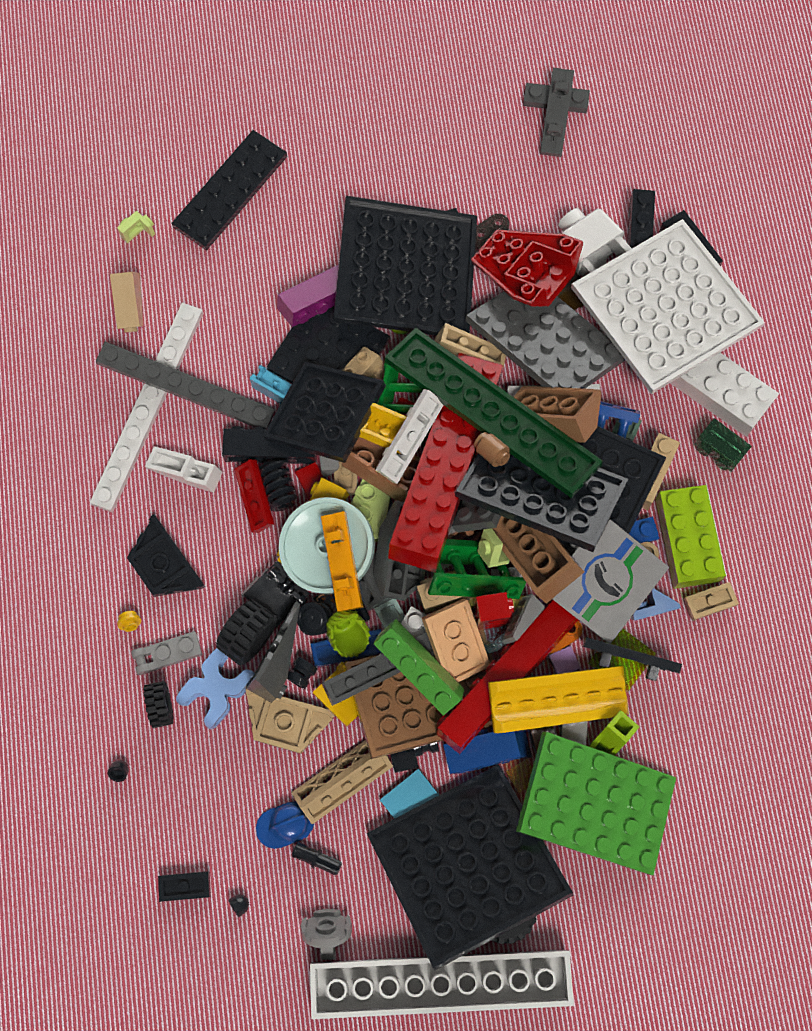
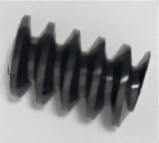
[259,460,298,512]

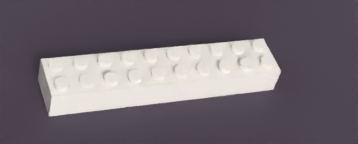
[310,950,574,1019]

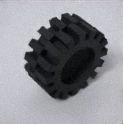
[143,681,174,728]

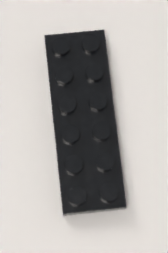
[171,130,288,251]

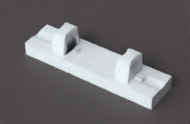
[376,389,444,484]

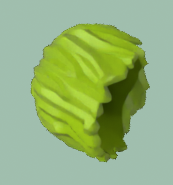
[326,610,371,658]

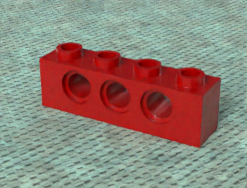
[472,592,514,630]

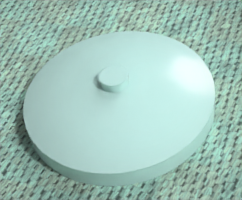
[279,497,375,594]

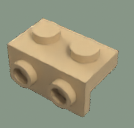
[343,347,385,380]

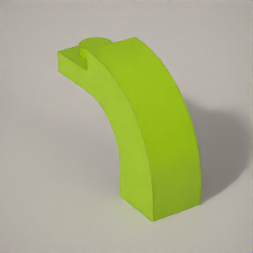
[589,710,640,756]

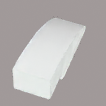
[145,446,223,493]

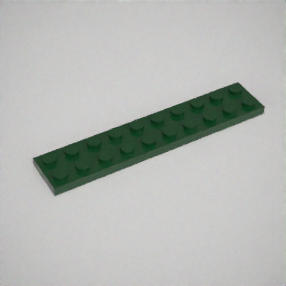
[385,328,603,498]

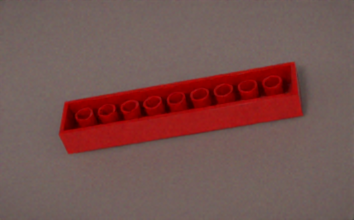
[388,353,503,573]

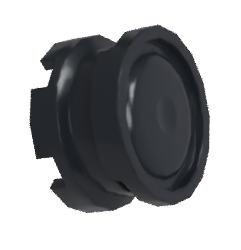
[297,601,334,636]

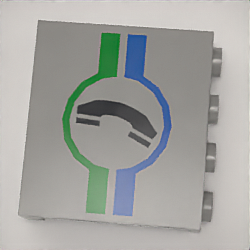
[553,520,670,644]

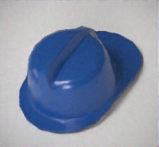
[256,801,314,849]

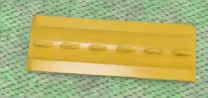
[488,666,629,733]

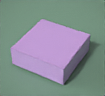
[548,646,581,674]

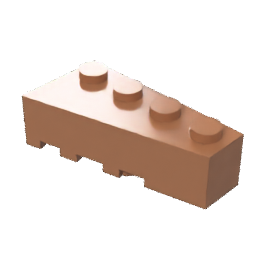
[342,437,421,502]

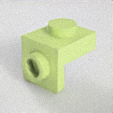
[117,211,155,244]
[478,528,510,568]

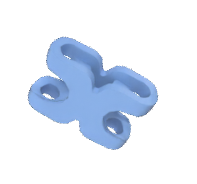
[176,648,255,729]

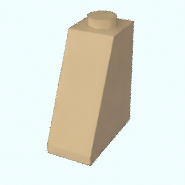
[110,272,143,333]

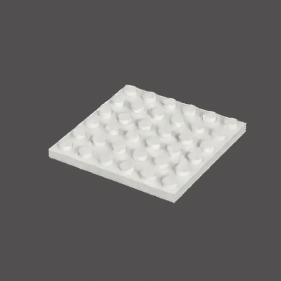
[571,219,765,394]

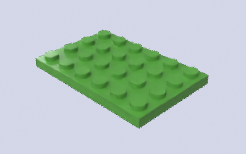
[516,732,676,876]

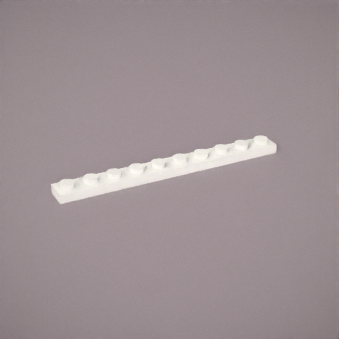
[90,303,204,513]

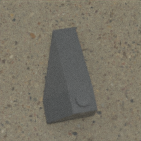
[246,601,300,703]

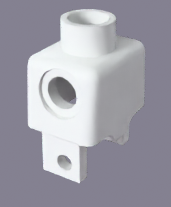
[558,208,632,277]

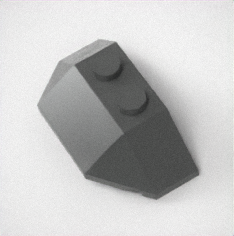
[373,501,426,601]

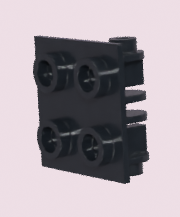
[243,561,310,628]

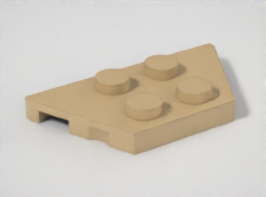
[246,687,335,754]

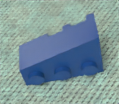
[443,729,532,774]

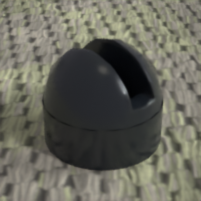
[107,760,129,782]
[228,895,249,918]

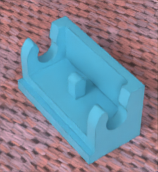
[250,365,292,404]

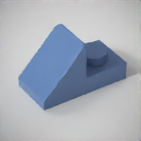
[630,588,681,621]

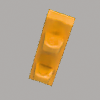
[321,511,363,612]

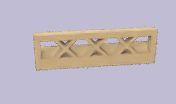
[291,740,393,824]

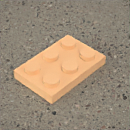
[421,598,490,682]

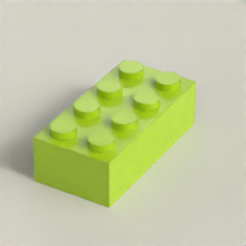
[655,485,726,589]

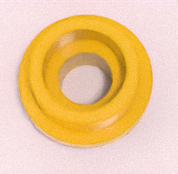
[117,611,141,632]

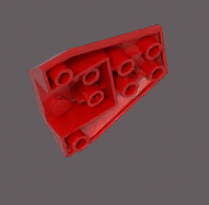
[471,230,583,307]

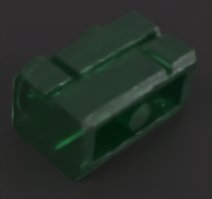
[694,418,752,472]

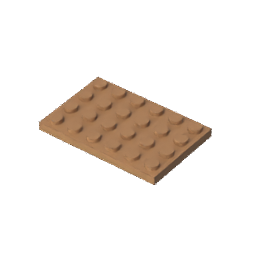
[344,629,493,760]

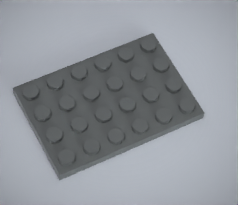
[466,291,625,389]

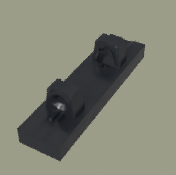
[582,637,682,681]

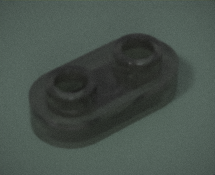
[475,214,510,249]

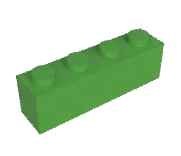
[374,619,464,716]

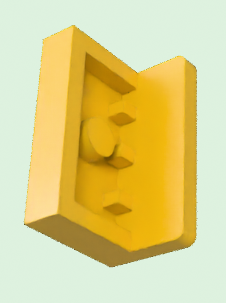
[359,403,407,454]

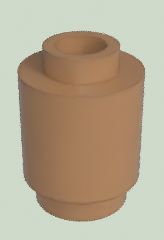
[474,432,510,467]

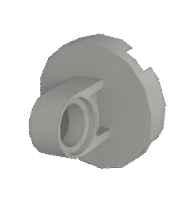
[300,909,352,960]

